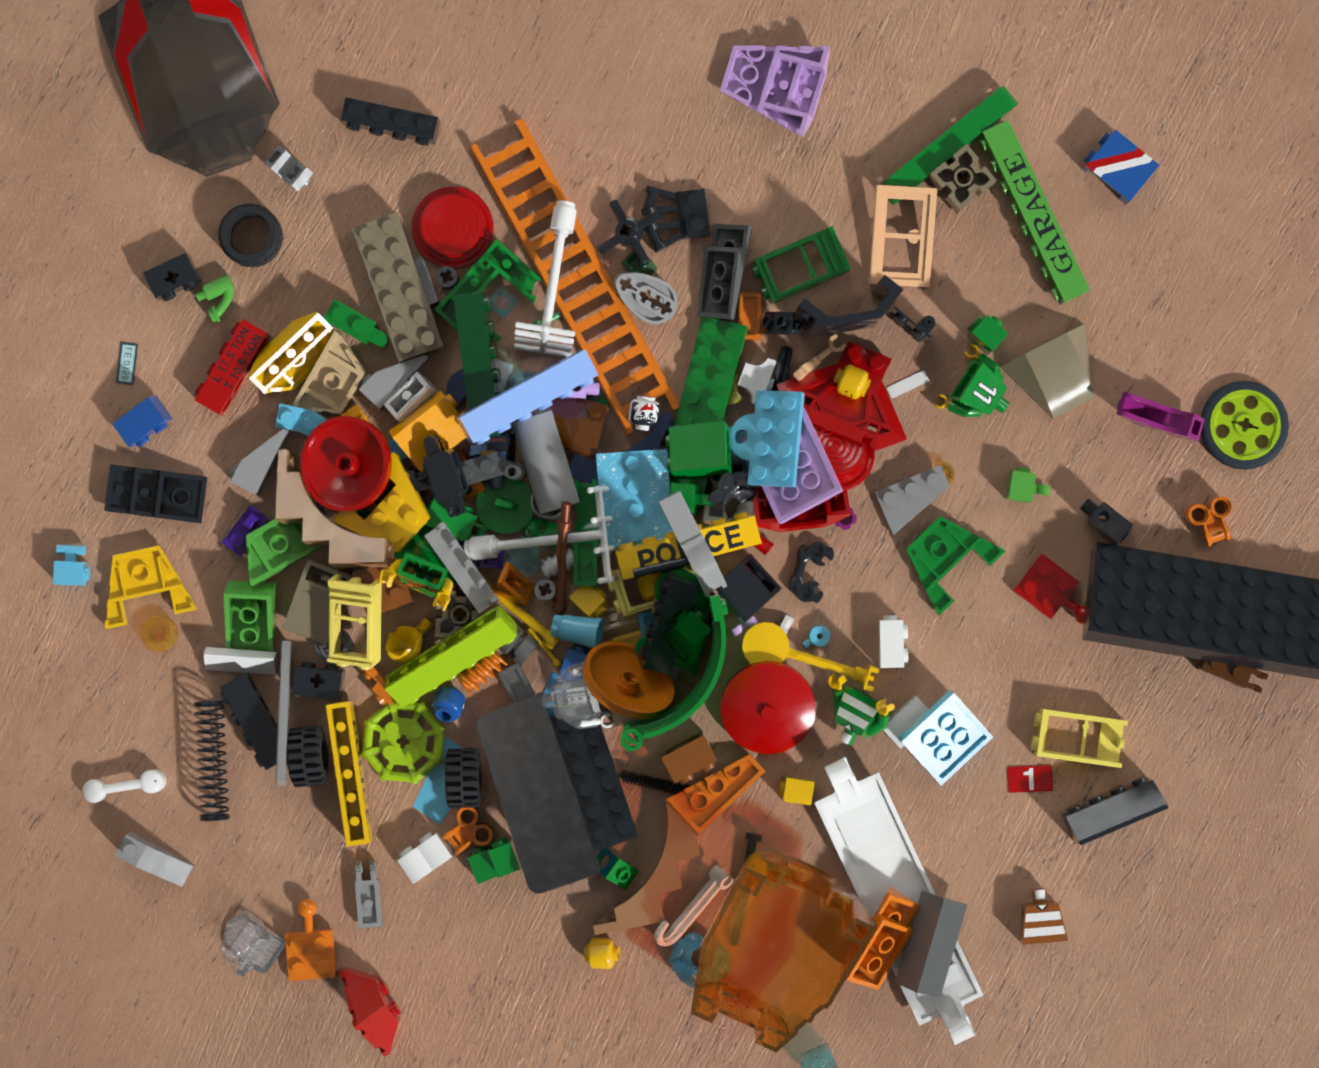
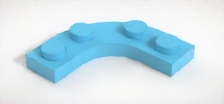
[275,403,327,437]

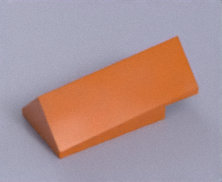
[844,886,921,990]

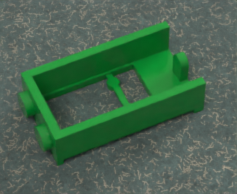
[751,226,851,304]

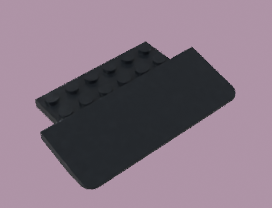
[476,693,638,894]

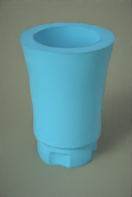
[551,614,604,648]

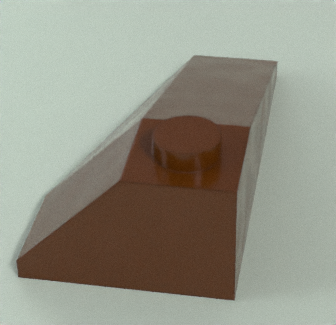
[515,398,608,459]

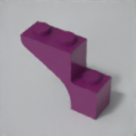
[1116,392,1205,442]

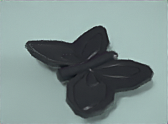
[708,471,755,518]

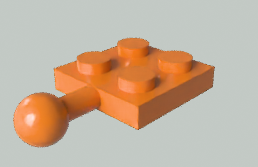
[285,899,337,981]

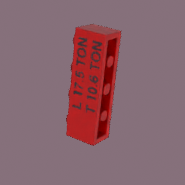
[195,319,271,416]

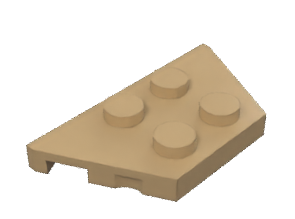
[292,330,366,414]

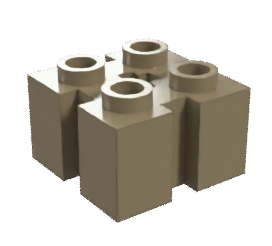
[928,144,997,214]
[435,588,479,638]

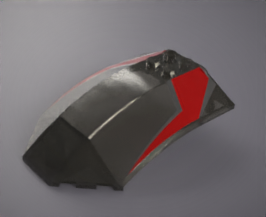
[98,0,280,177]

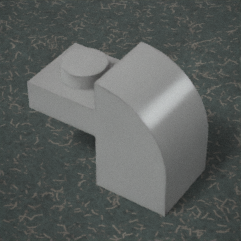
[264,145,313,192]

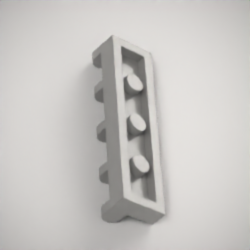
[424,522,499,614]

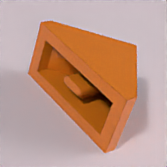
[493,562,535,606]

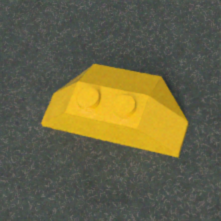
[248,312,333,394]

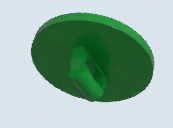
[476,475,534,534]

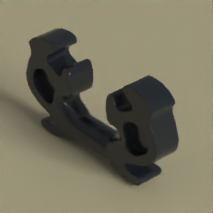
[788,542,834,603]

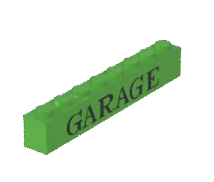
[979,120,1090,305]

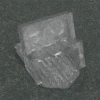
[220,910,285,977]

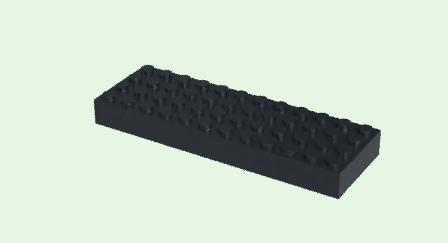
[1082,542,1319,679]

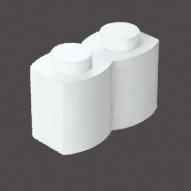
[397,832,453,884]

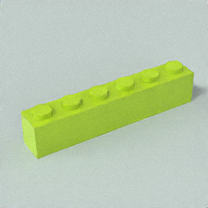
[385,605,517,708]

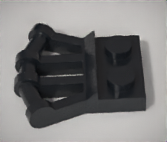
[641,186,711,253]

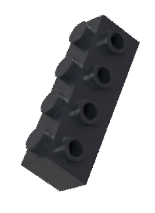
[341,97,440,146]
[220,672,278,770]

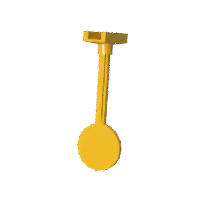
[742,622,879,692]

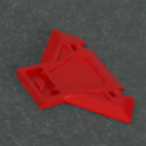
[776,341,907,450]

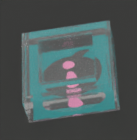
[491,287,519,319]

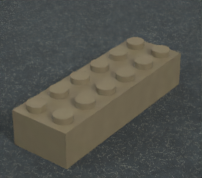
[352,212,446,363]

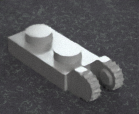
[355,860,383,929]

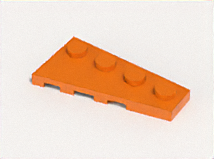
[665,754,766,836]

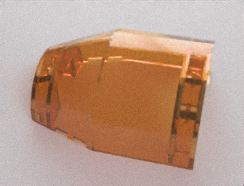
[691,851,876,1053]

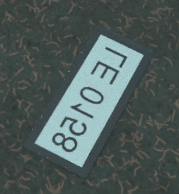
[116,342,138,385]

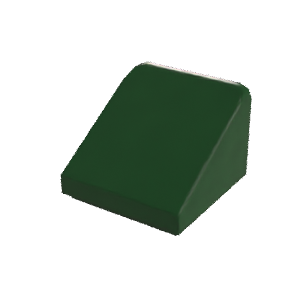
[621,252,657,275]

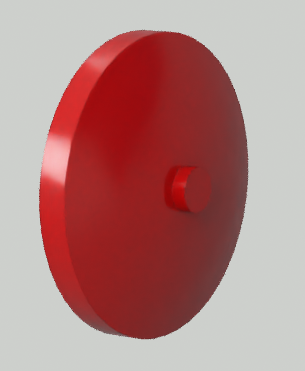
[300,416,392,512]
[721,661,815,754]

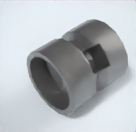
[498,625,539,666]

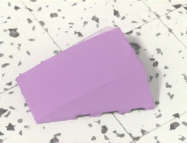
[720,45,830,137]

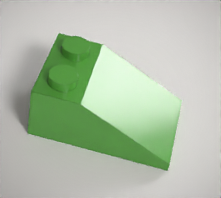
[224,580,277,652]

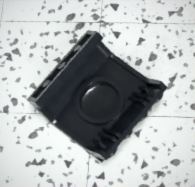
[795,274,904,338]

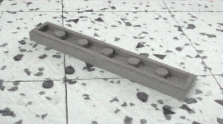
[276,641,292,786]

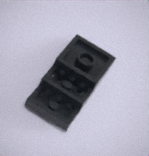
[104,464,207,523]

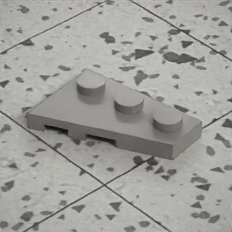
[875,465,950,535]

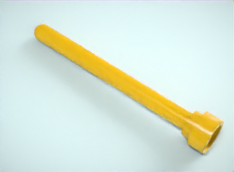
[482,576,560,650]

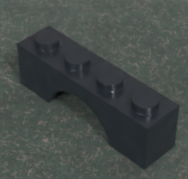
[638,572,698,675]

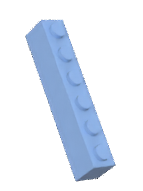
[456,349,598,445]

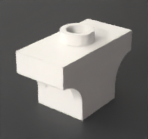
[737,358,776,405]

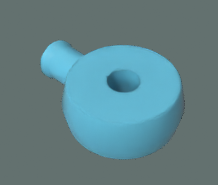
[802,625,831,649]

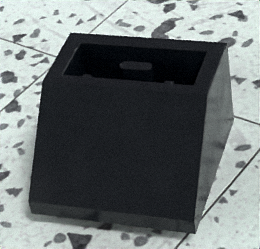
[715,553,782,622]

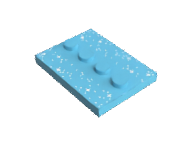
[596,449,673,548]

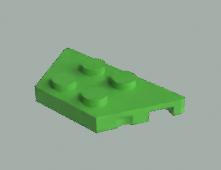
[246,519,324,588]

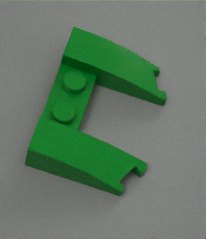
[434,240,541,342]

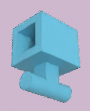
[53,544,91,586]

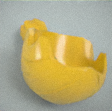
[385,618,434,663]

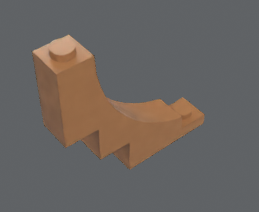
[275,449,395,569]
[593,803,700,935]

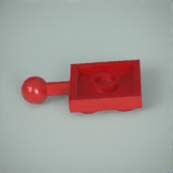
[1013,553,1086,625]

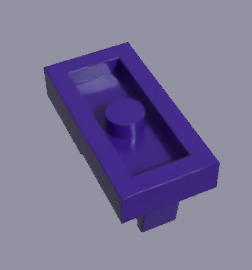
[222,505,270,557]

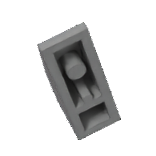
[359,354,430,410]
[230,429,291,495]
[115,832,194,887]

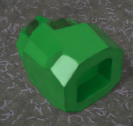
[522,518,558,548]

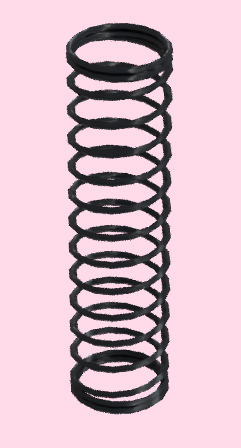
[194,700,231,821]

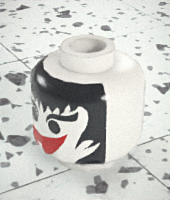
[628,396,660,431]

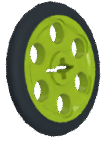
[1201,381,1289,470]

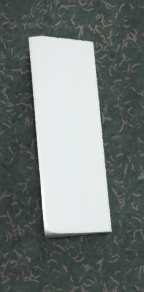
[203,647,277,675]

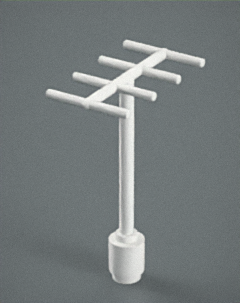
[514,201,577,357]
[464,485,619,584]

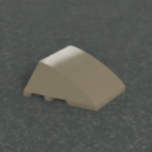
[1000,324,1095,419]

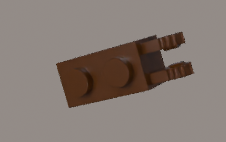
[1196,660,1269,693]

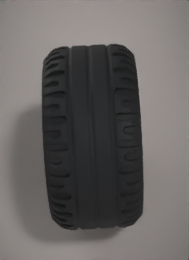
[218,203,283,267]

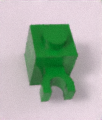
[670,479,714,515]

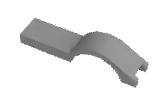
[658,490,727,597]

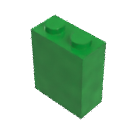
[666,421,732,479]

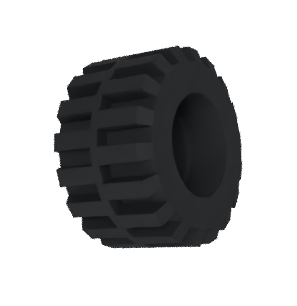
[287,726,328,788]
[445,748,481,808]

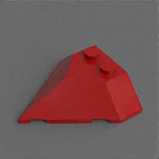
[339,967,401,1057]

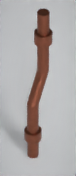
[552,501,572,616]

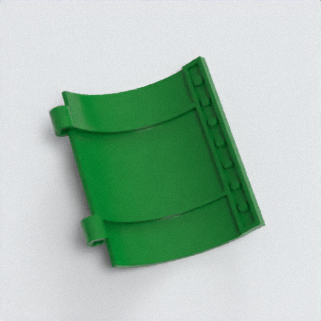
[620,595,728,751]

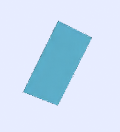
[413,736,482,825]

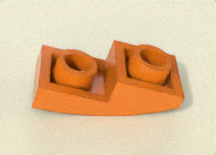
[362,666,394,705]

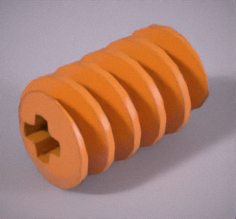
[457,650,508,696]

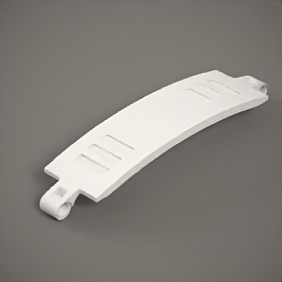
[814,757,984,1045]

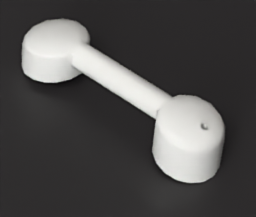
[82,769,166,803]

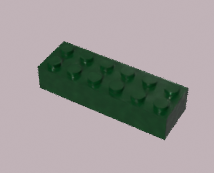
[453,292,504,437]

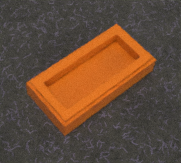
[738,292,762,341]

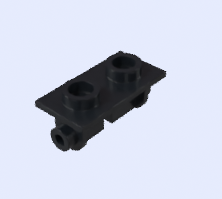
[758,312,803,335]

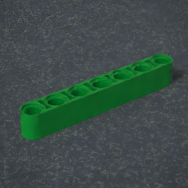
[880,85,1018,205]

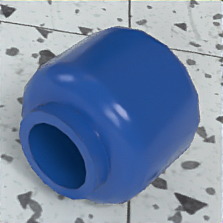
[432,686,465,722]

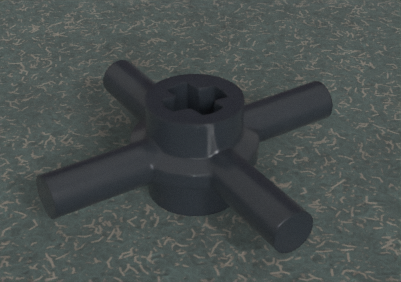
[597,199,662,265]

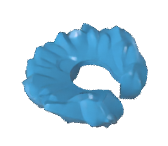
[669,931,729,989]

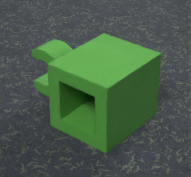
[1005,467,1051,503]

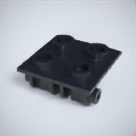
[890,307,936,343]

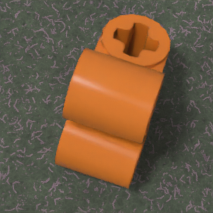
[1184,496,1232,547]
[441,808,494,856]

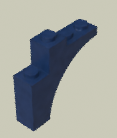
[569,412,674,483]

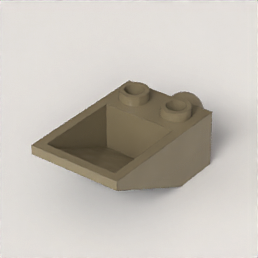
[282,552,353,646]

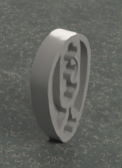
[614,272,678,324]

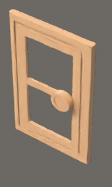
[869,185,937,287]

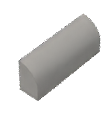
[512,411,580,514]

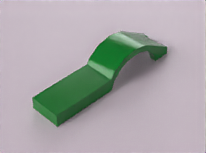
[573,479,599,586]

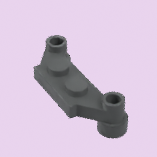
[461,451,527,485]

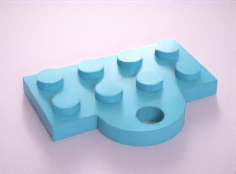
[730,390,805,488]

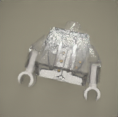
[542,661,613,729]

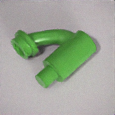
[195,274,235,323]

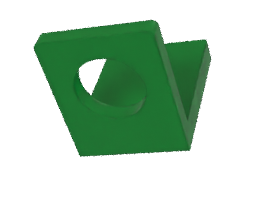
[597,848,639,890]

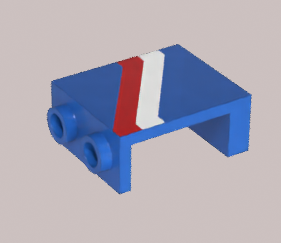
[1082,129,1159,205]

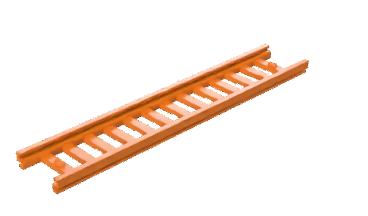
[469,119,679,436]

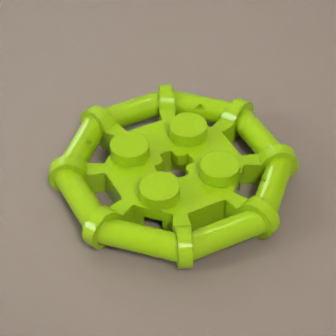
[360,700,447,785]

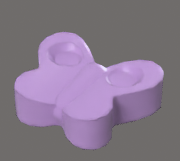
[731,616,758,636]

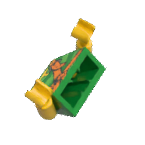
[378,552,453,611]

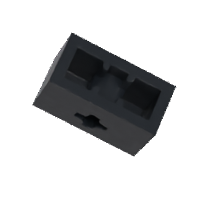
[143,253,202,302]
[292,662,345,700]

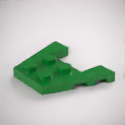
[905,516,1005,615]

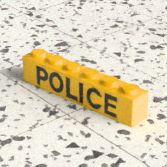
[614,511,762,580]
[326,700,373,847]

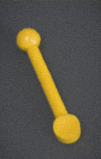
[527,628,562,668]

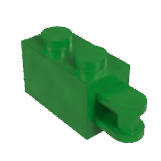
[324,299,389,348]
[425,496,490,542]

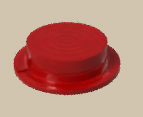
[411,186,494,269]
[812,424,875,491]

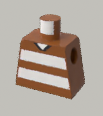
[1019,888,1068,945]

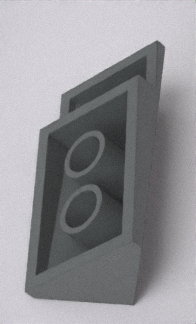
[697,224,751,321]
[895,890,967,997]

